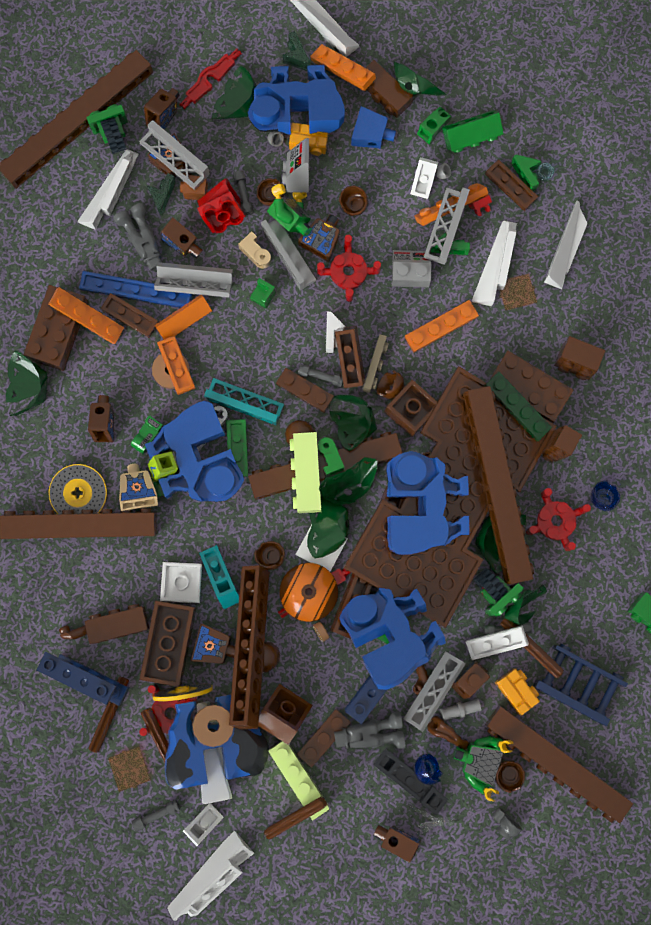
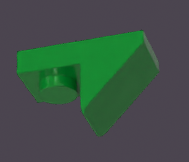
[511,155,541,191]
[431,232,470,255]

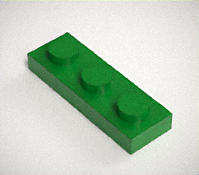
[227,419,248,477]

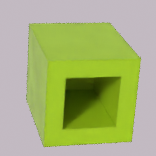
[147,451,178,482]

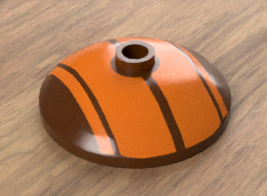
[280,563,338,622]

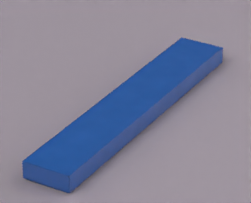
[79,271,193,308]

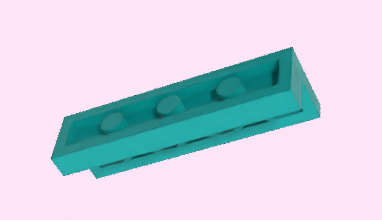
[204,378,284,425]

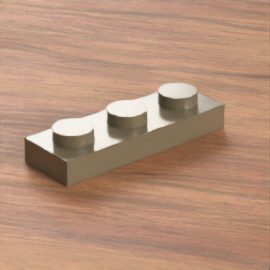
[363,334,389,393]

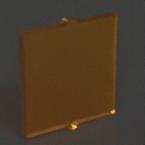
[499,274,537,311]
[108,747,150,792]

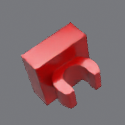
[468,195,492,216]

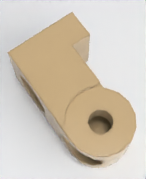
[238,232,271,269]

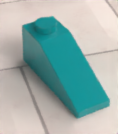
[199,545,239,609]

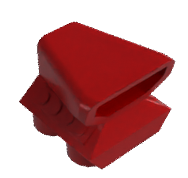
[197,178,246,233]

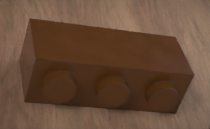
[365,60,413,118]
[335,325,365,388]
[542,425,582,462]
[84,604,150,644]

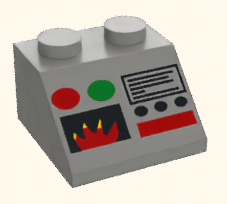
[282,138,309,193]
[392,250,431,288]

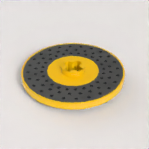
[49,464,107,514]
[152,684,213,701]

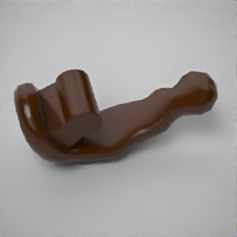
[427,716,469,750]

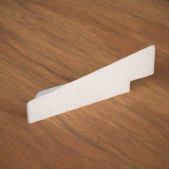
[290,0,359,57]
[78,149,139,230]
[544,201,587,289]
[472,221,517,306]
[197,701,232,804]
[168,831,254,921]

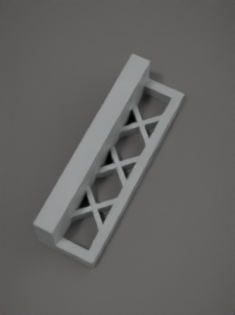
[139,120,210,190]
[424,188,470,265]
[261,220,316,290]
[154,262,233,297]
[403,652,465,732]

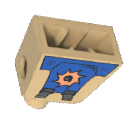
[119,464,158,511]

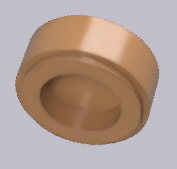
[313,622,329,642]

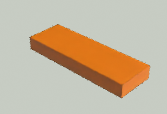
[154,295,212,340]
[157,335,195,395]

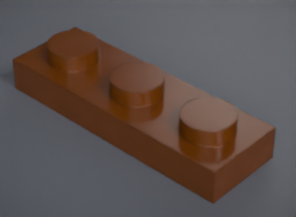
[485,159,538,212]
[100,293,159,338]
[276,368,334,413]
[297,709,351,768]

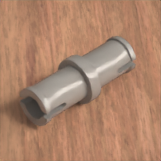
[440,698,481,721]

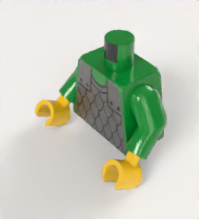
[267,184,312,237]
[453,736,513,802]

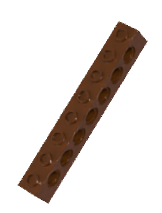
[229,565,270,729]

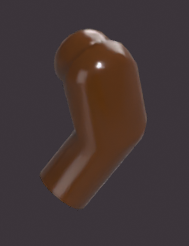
[59,625,87,640]
[413,665,429,695]

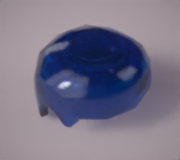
[590,480,620,511]
[414,754,443,785]

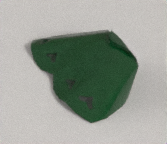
[393,61,446,96]
[212,66,257,120]
[6,351,48,416]
[329,395,377,451]
[319,457,377,504]
[307,495,350,559]
[475,513,526,574]
[504,584,547,626]

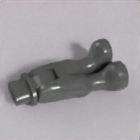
[113,203,163,271]
[334,710,405,749]

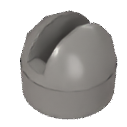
[267,131,284,147]
[436,163,451,179]

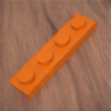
[310,44,376,91]
[414,183,488,226]
[48,287,124,344]
[404,300,479,353]

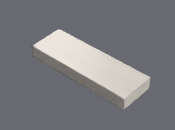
[466,625,529,660]

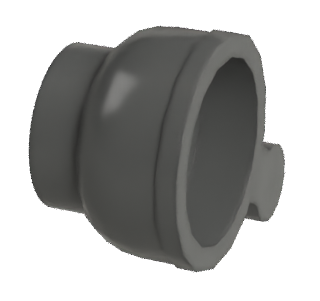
[492,808,522,840]

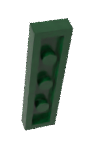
[484,372,552,441]

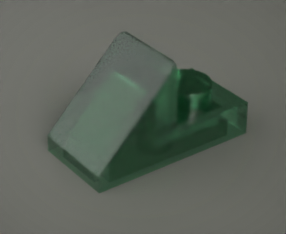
[283,31,310,71]
[147,174,176,215]

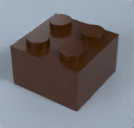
[554,336,606,380]
[384,380,437,437]
[258,684,313,745]

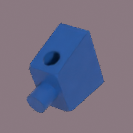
[351,106,396,149]

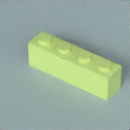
[290,432,321,513]
[268,741,329,821]

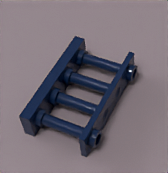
[533,643,628,726]
[37,652,130,706]
[344,675,387,724]

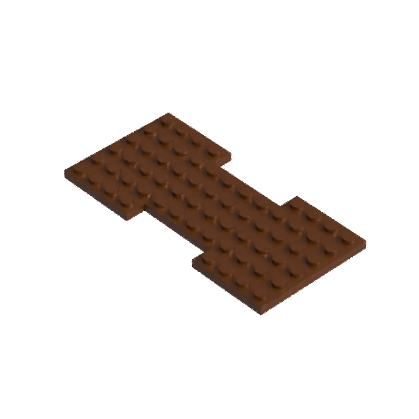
[343,366,556,628]

